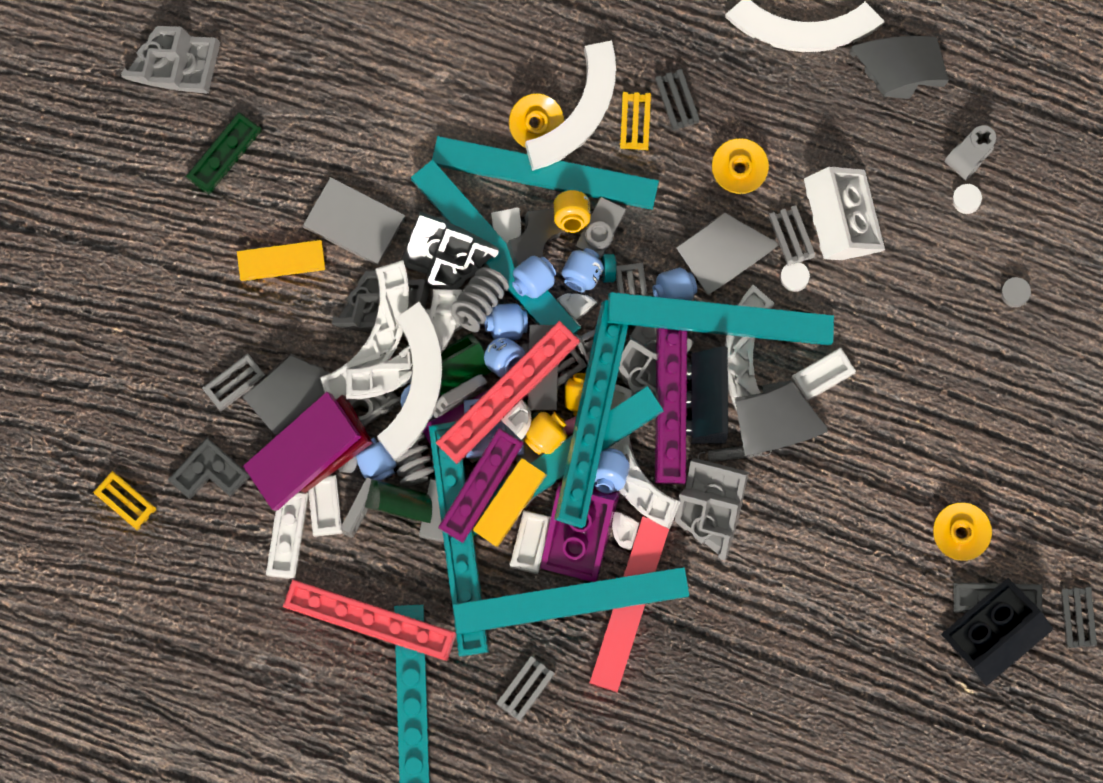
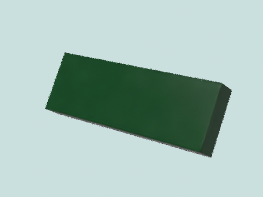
[186,112,262,195]

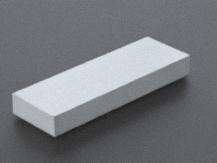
[266,492,309,580]

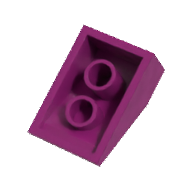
[540,480,620,582]

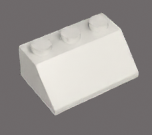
[804,166,885,260]

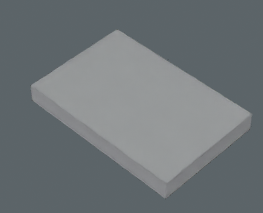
[303,177,405,266]

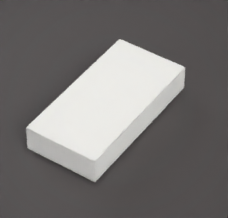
[791,347,856,401]
[308,475,343,537]
[510,510,551,574]

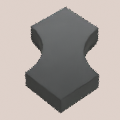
[507,208,562,267]

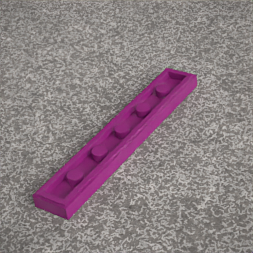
[655,328,687,484]

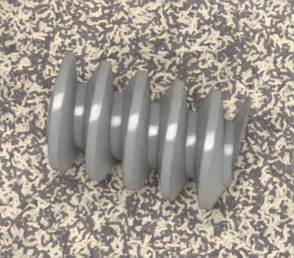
[451,268,509,332]
[395,434,434,487]

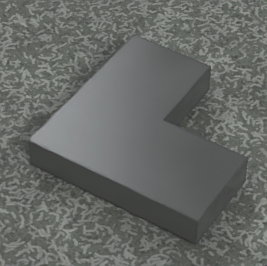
[168,437,250,500]

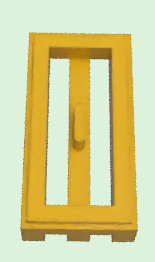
[620,92,651,150]
[93,471,157,531]

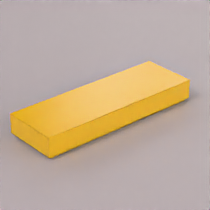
[237,240,326,281]
[473,458,547,547]

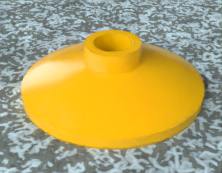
[509,94,564,148]
[712,138,769,194]
[933,503,992,561]

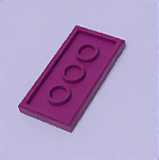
[243,392,361,511]

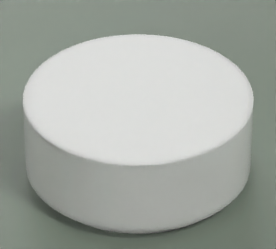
[953,184,982,214]
[780,262,810,292]

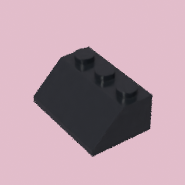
[686,346,728,444]
[941,578,1054,686]

